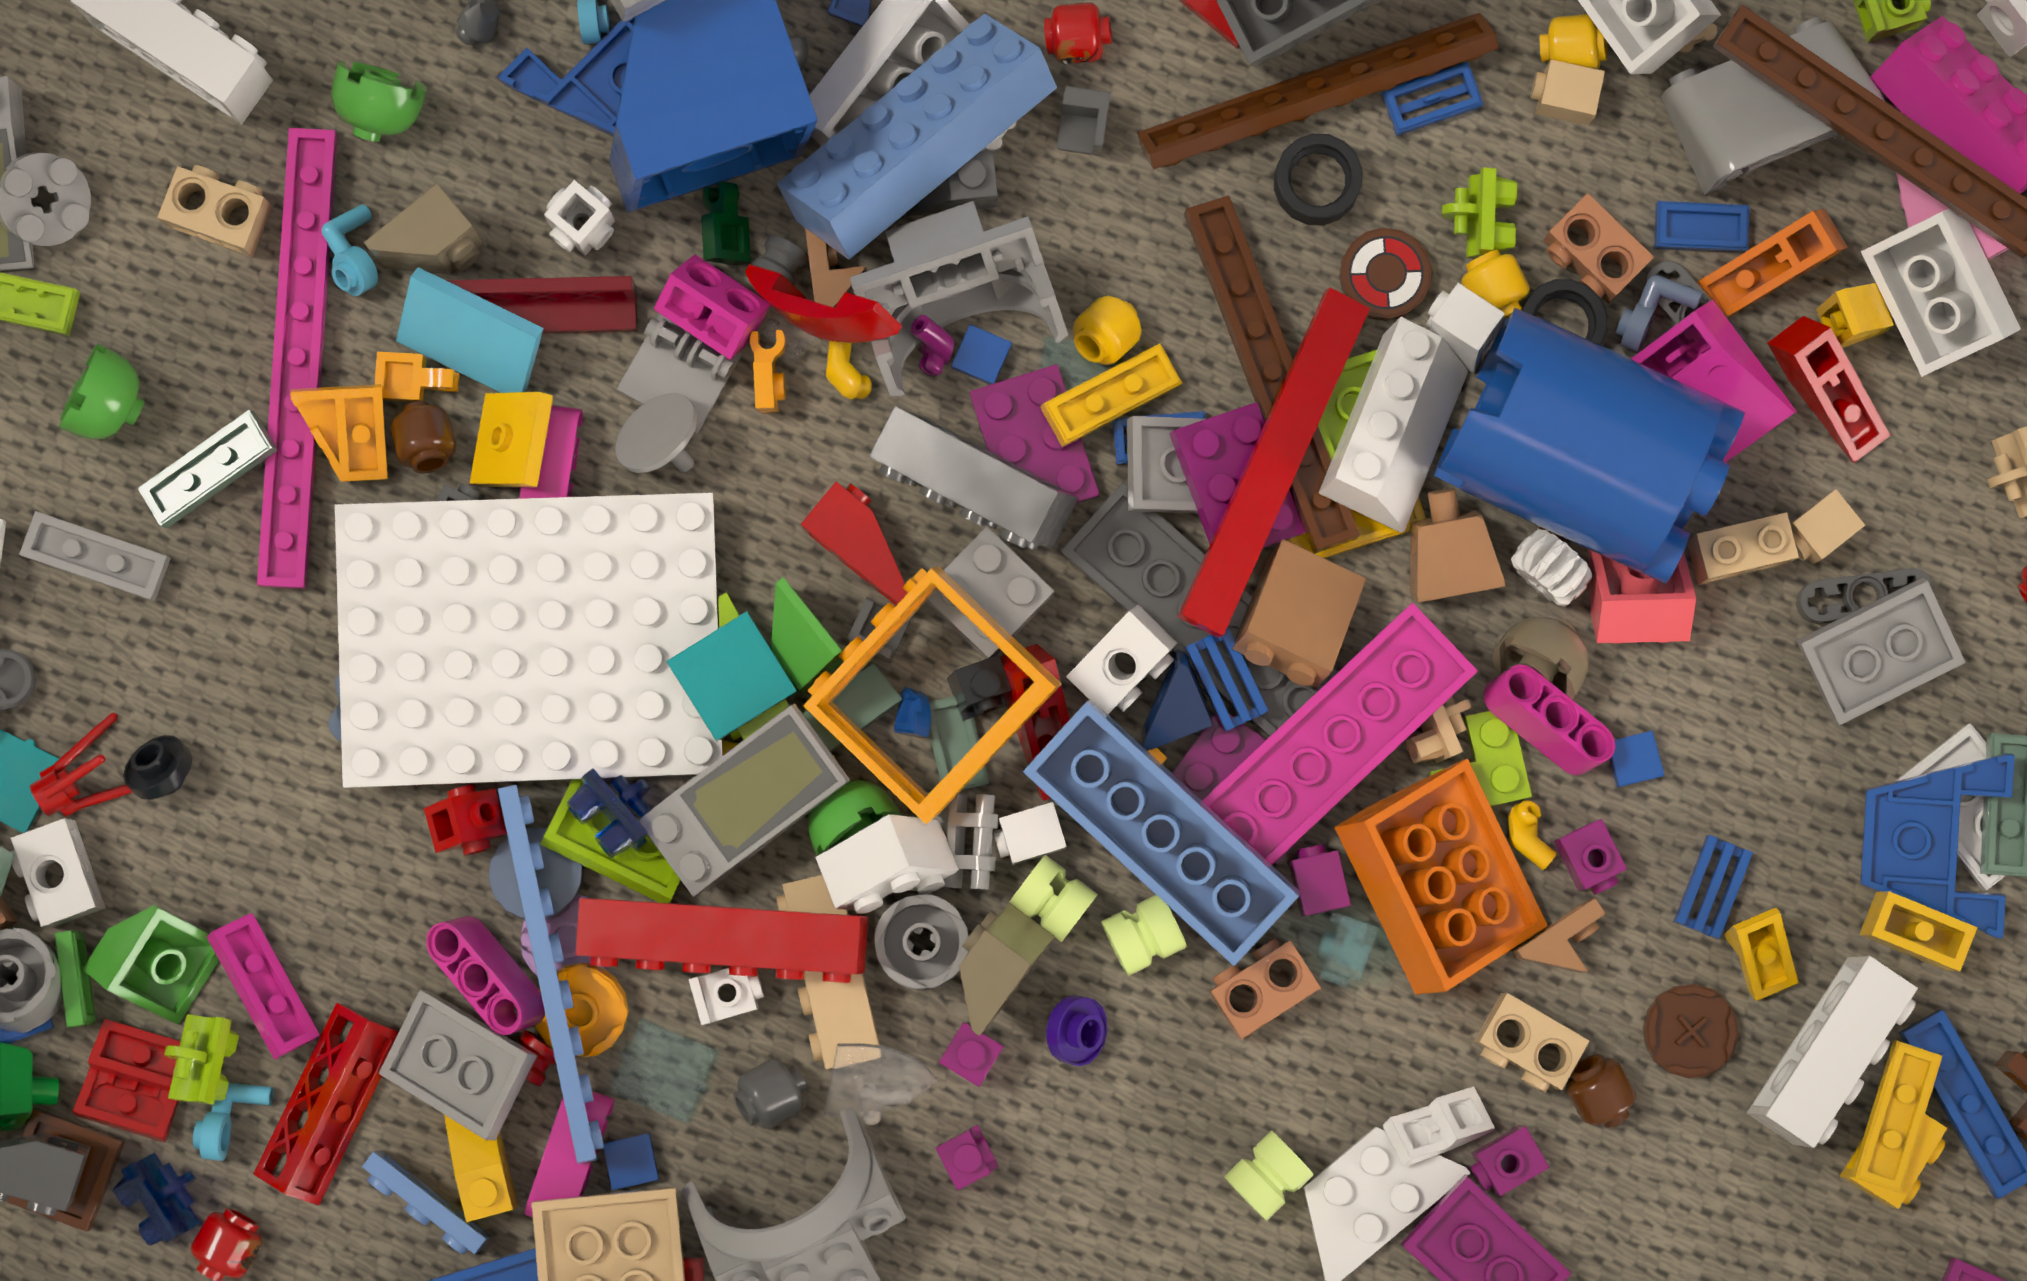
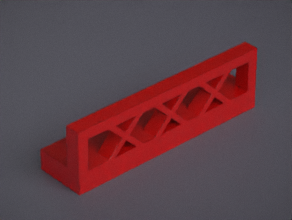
[253,1003,399,1206]

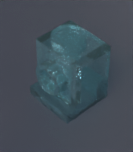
[1316,912,1378,987]

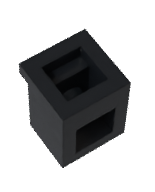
[947,655,1012,721]

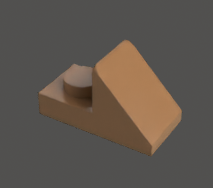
[805,228,867,308]
[1511,898,1606,973]

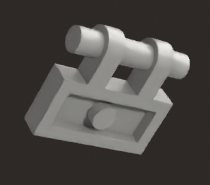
[916,792,998,890]

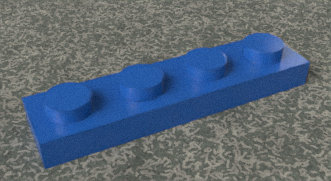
[1898,1010,2027,1199]

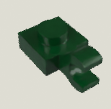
[701,182,751,266]

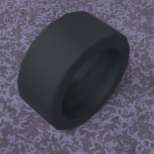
[1274,133,1363,225]
[1521,279,1607,345]

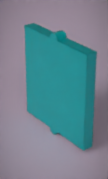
[0,729,59,833]

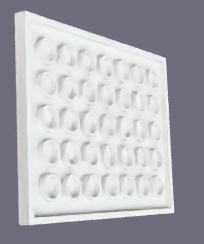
[335,493,722,788]

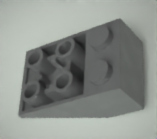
[0,1133,91,1216]

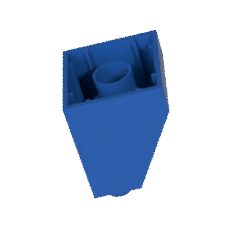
[609,0,818,213]

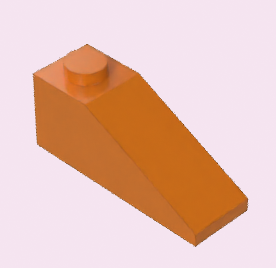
[1698,208,1848,317]

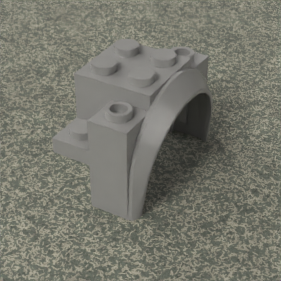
[850,201,1068,396]
[681,1108,906,1281]

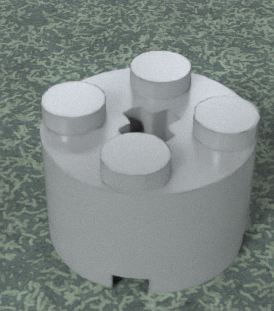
[874,894,969,990]
[0,928,63,1033]

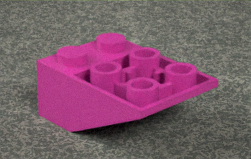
[1631,299,1796,462]

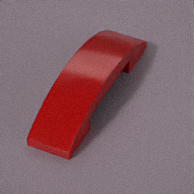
[745,264,902,343]

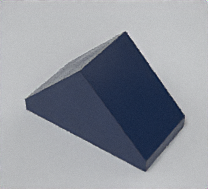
[1141,649,1213,750]

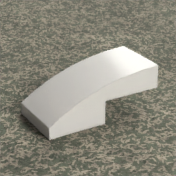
[1383,1087,1495,1167]

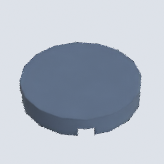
[489,828,584,921]

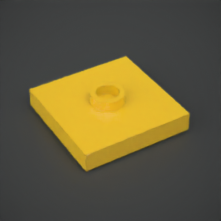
[469,392,553,487]

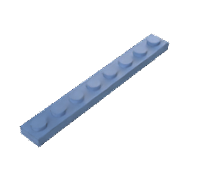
[498,785,604,1165]

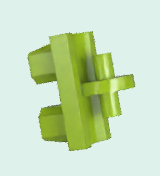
[1441,167,1517,258]
[164,1014,239,1105]

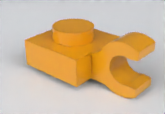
[750,330,787,413]
[374,352,460,402]

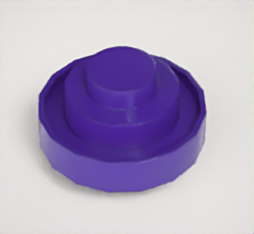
[1046,995,1108,1066]

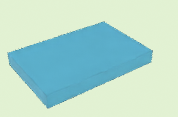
[396,267,544,393]

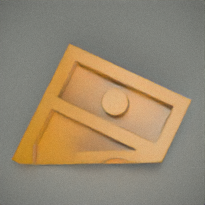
[290,384,388,482]

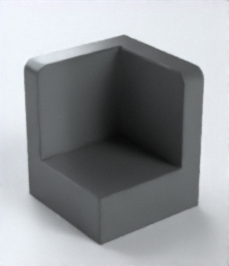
[1057,86,1111,156]
[847,597,910,664]

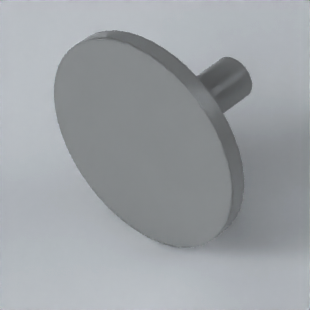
[615,393,697,473]

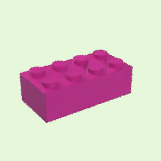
[1870,16,2027,194]

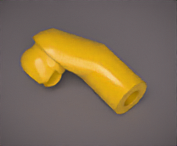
[826,341,872,400]
[1508,800,1557,871]

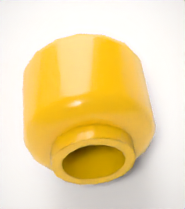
[1540,14,1608,69]
[1461,249,1530,320]
[1073,296,1142,365]

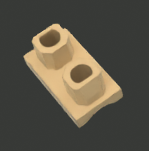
[1987,427,2027,519]
[1406,696,1472,763]

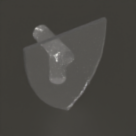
[824,1043,938,1125]

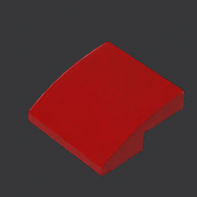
[73,1019,181,1143]

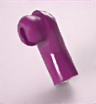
[911,315,954,376]

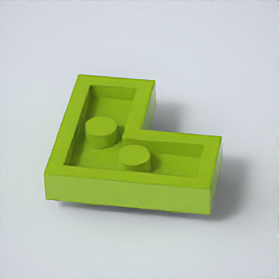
[1429,711,1532,806]

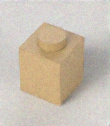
[1530,59,1605,126]
[1790,489,1866,565]

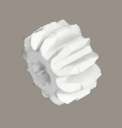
[1511,529,1593,606]

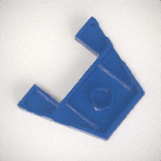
[498,17,635,137]
[1860,753,2015,938]

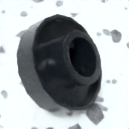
[123,735,193,800]

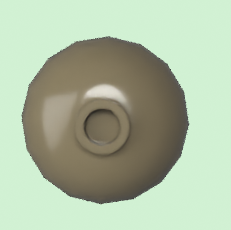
[1492,617,1589,700]

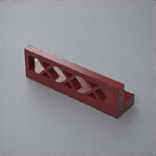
[446,276,637,334]

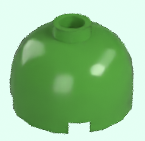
[331,61,428,142]
[58,343,145,440]
[808,780,903,856]

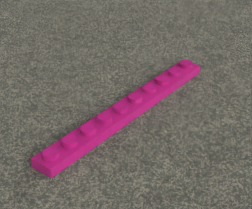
[257,128,338,590]

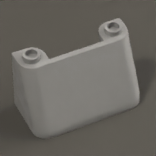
[1661,17,1884,195]

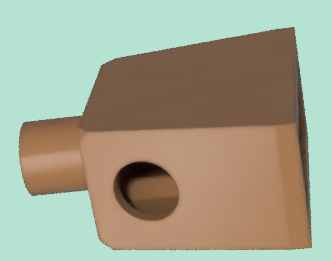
[1410,488,1505,603]

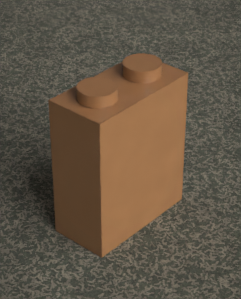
[1232,539,1366,689]

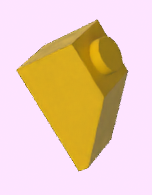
[1816,283,1894,348]

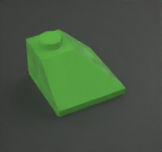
[771,577,843,694]
[83,905,219,1025]

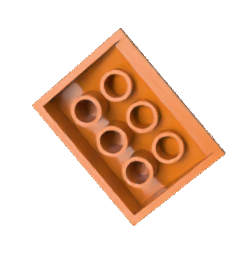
[1334,759,1548,995]

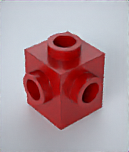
[423,785,507,856]

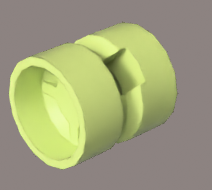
[1009,854,1098,942]
[1101,895,1187,976]
[1224,1131,1314,1221]

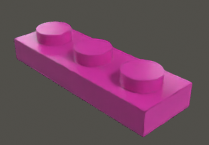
[207,913,320,1060]

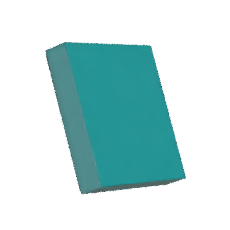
[666,611,797,742]

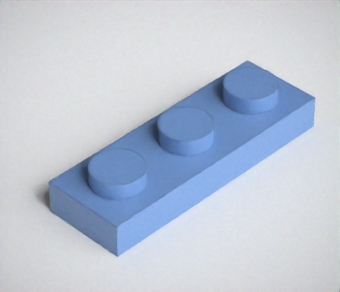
[362,1150,492,1255]

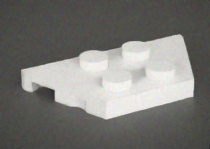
[1303,1127,1470,1281]

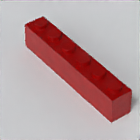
[575,898,868,983]

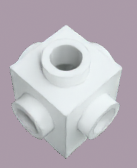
[544,180,615,255]

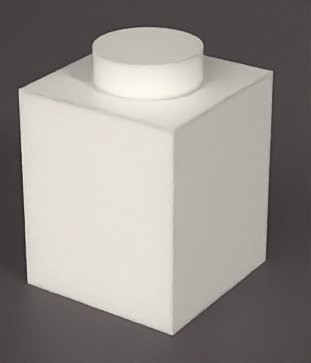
[993,802,1067,865]

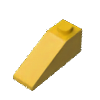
[444,1115,520,1222]

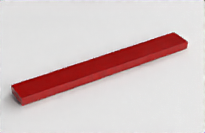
[1177,287,1370,638]

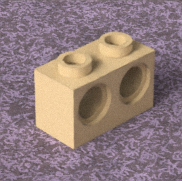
[157,165,272,258]
[1687,512,1799,585]
[1474,993,1590,1093]

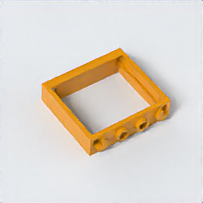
[803,566,1062,824]

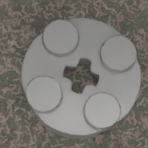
[0,152,91,246]

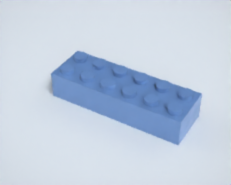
[777,14,1057,259]
[1023,700,1300,966]

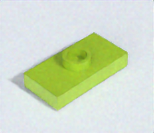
[0,272,81,337]

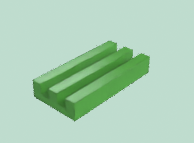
[55,930,96,1027]

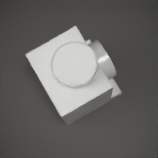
[689,968,764,1025]

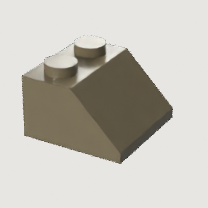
[364,184,485,274]
[959,903,1055,1036]

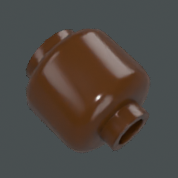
[391,401,456,474]
[1565,1054,1636,1128]

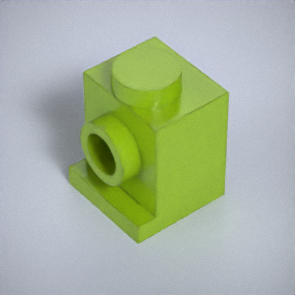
[1853,0,1931,43]

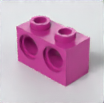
[654,254,771,360]

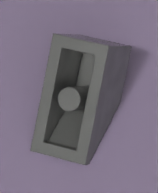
[906,150,998,216]

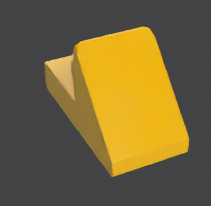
[1724,907,1798,1001]

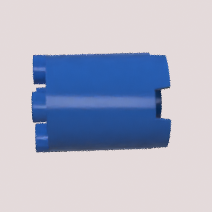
[1434,307,1745,584]

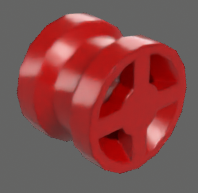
[519,1029,556,1087]

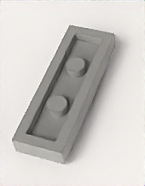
[19,511,171,602]

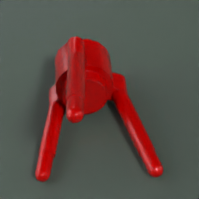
[29,713,132,817]

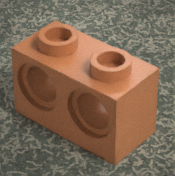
[1543,193,1654,304]
[1208,938,1321,1039]

